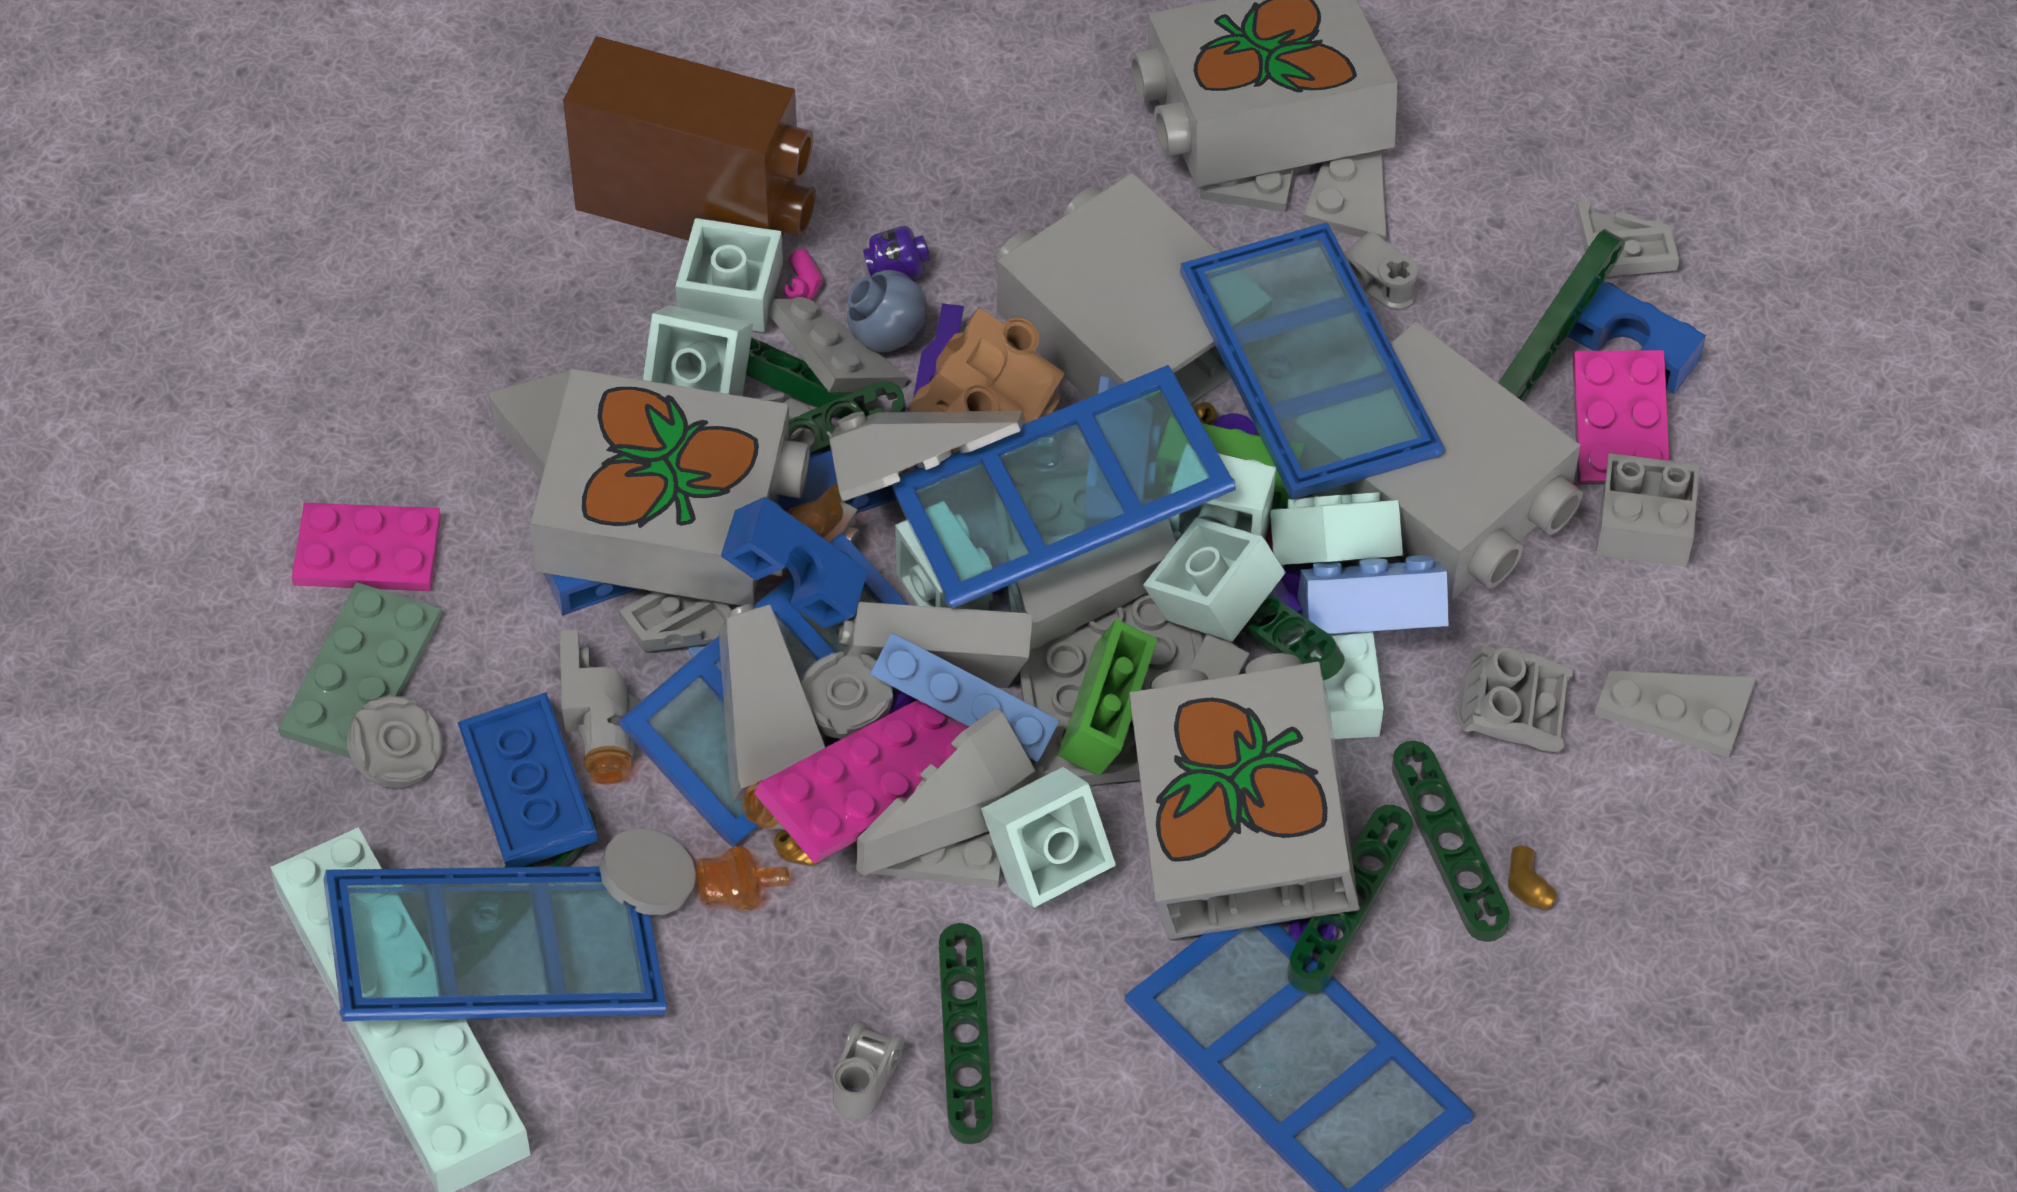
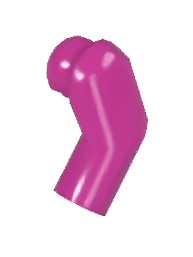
[784,249,823,301]

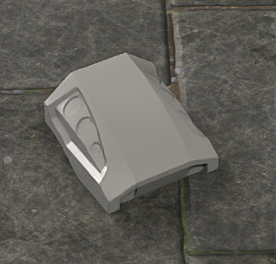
[1457,645,1572,752]

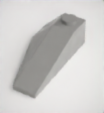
[829,411,1025,501]
[857,708,1035,875]

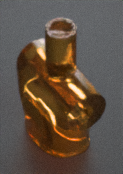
[787,484,843,539]
[696,846,789,911]

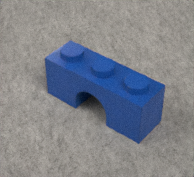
[1567,281,1706,394]
[721,497,868,629]

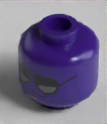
[863,226,931,281]

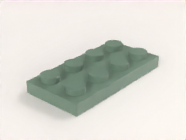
[278,582,442,759]

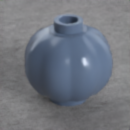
[847,270,927,353]

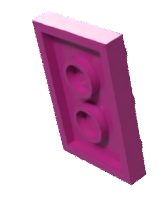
[1572,350,1669,484]
[292,502,441,591]

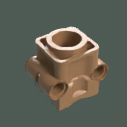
[907,307,1065,462]

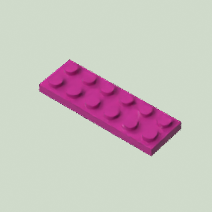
[754,700,969,864]

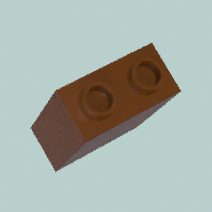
[563,36,816,241]

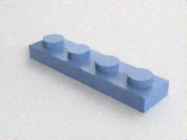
[870,632,1060,762]

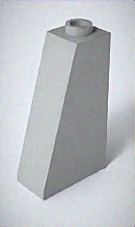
[488,370,570,481]
[1006,519,1181,649]
[838,602,1033,688]
[719,604,825,801]

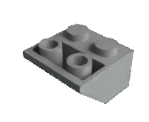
[1596,453,1700,567]

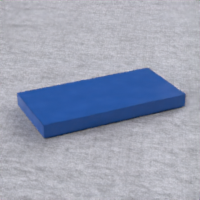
[457,692,599,867]

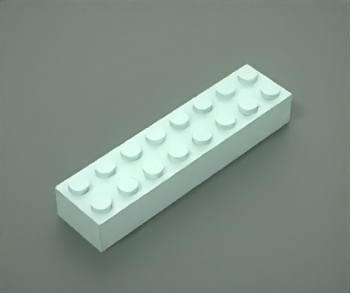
[270,827,531,1192]

